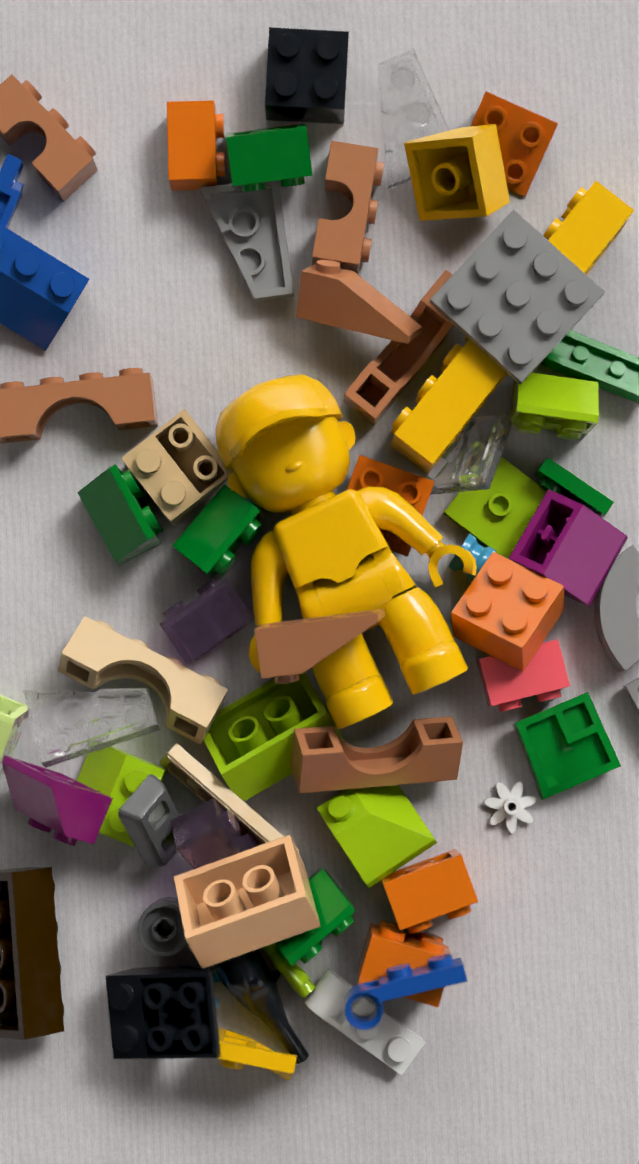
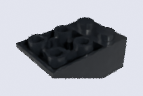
[105,967,221,1059]

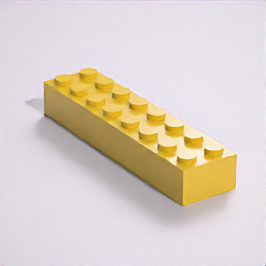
[390,181,634,474]

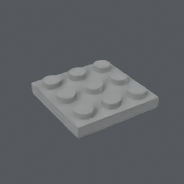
[429,209,605,385]

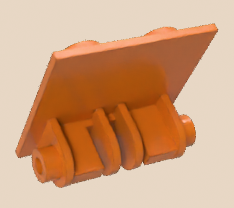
[470,91,558,197]
[347,454,435,557]

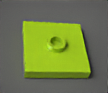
[443,450,547,559]

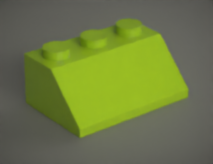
[204,672,344,801]

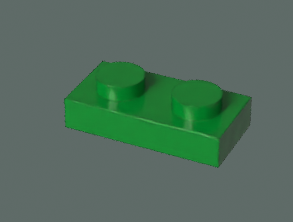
[534,457,614,518]

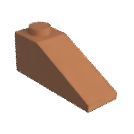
[296,260,422,344]
[254,609,385,684]

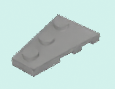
[200,180,294,302]

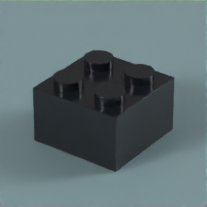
[265,27,349,124]

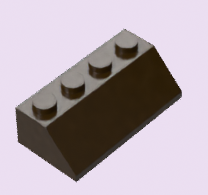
[0,867,64,1040]

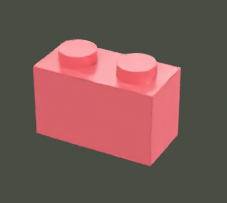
[476,639,570,712]

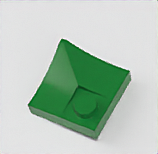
[512,692,621,800]

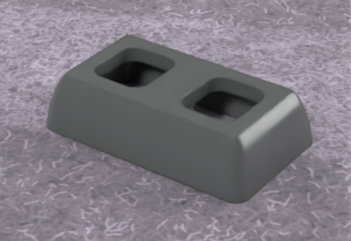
[118,774,189,867]

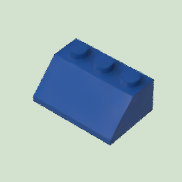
[0,224,89,351]

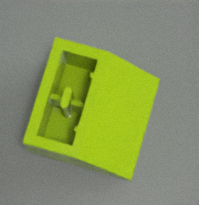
[508,373,599,440]

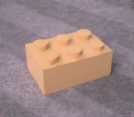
[174,835,320,969]

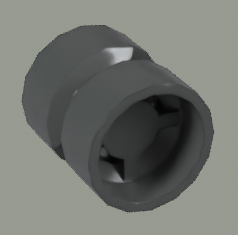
[137,897,187,957]

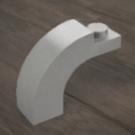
[594,545,639,672]

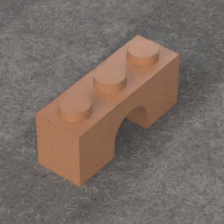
[0,74,98,202]
[312,141,384,274]

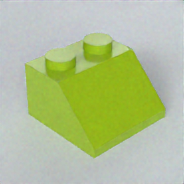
[77,739,168,847]

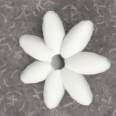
[484,781,537,833]

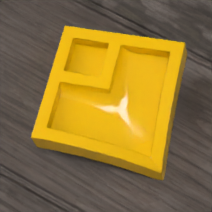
[217,1027,297,1080]

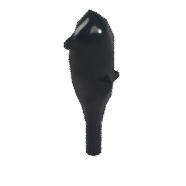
[206,949,309,1064]

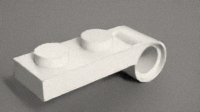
[304,969,426,1075]

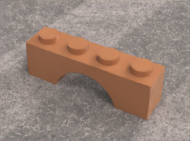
[343,270,456,426]
[0,368,158,444]
[290,716,463,793]

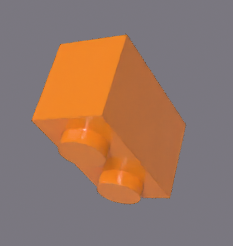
[167,100,225,191]

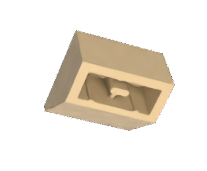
[121,409,233,526]

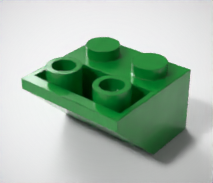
[77,464,163,566]
[172,484,263,580]
[275,866,356,965]

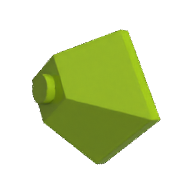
[317,785,437,888]

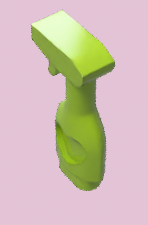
[262,943,316,999]

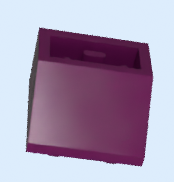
[509,489,628,607]

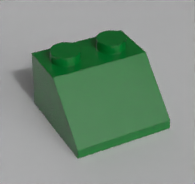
[226,124,313,192]

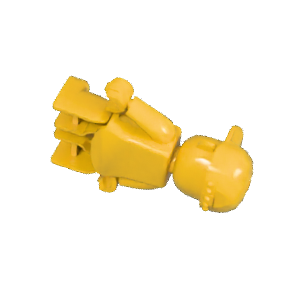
[215,374,477,729]

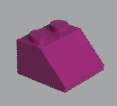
[1,755,113,846]

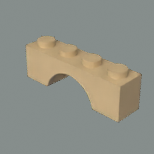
[58,616,228,745]

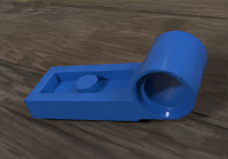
[345,954,467,1030]

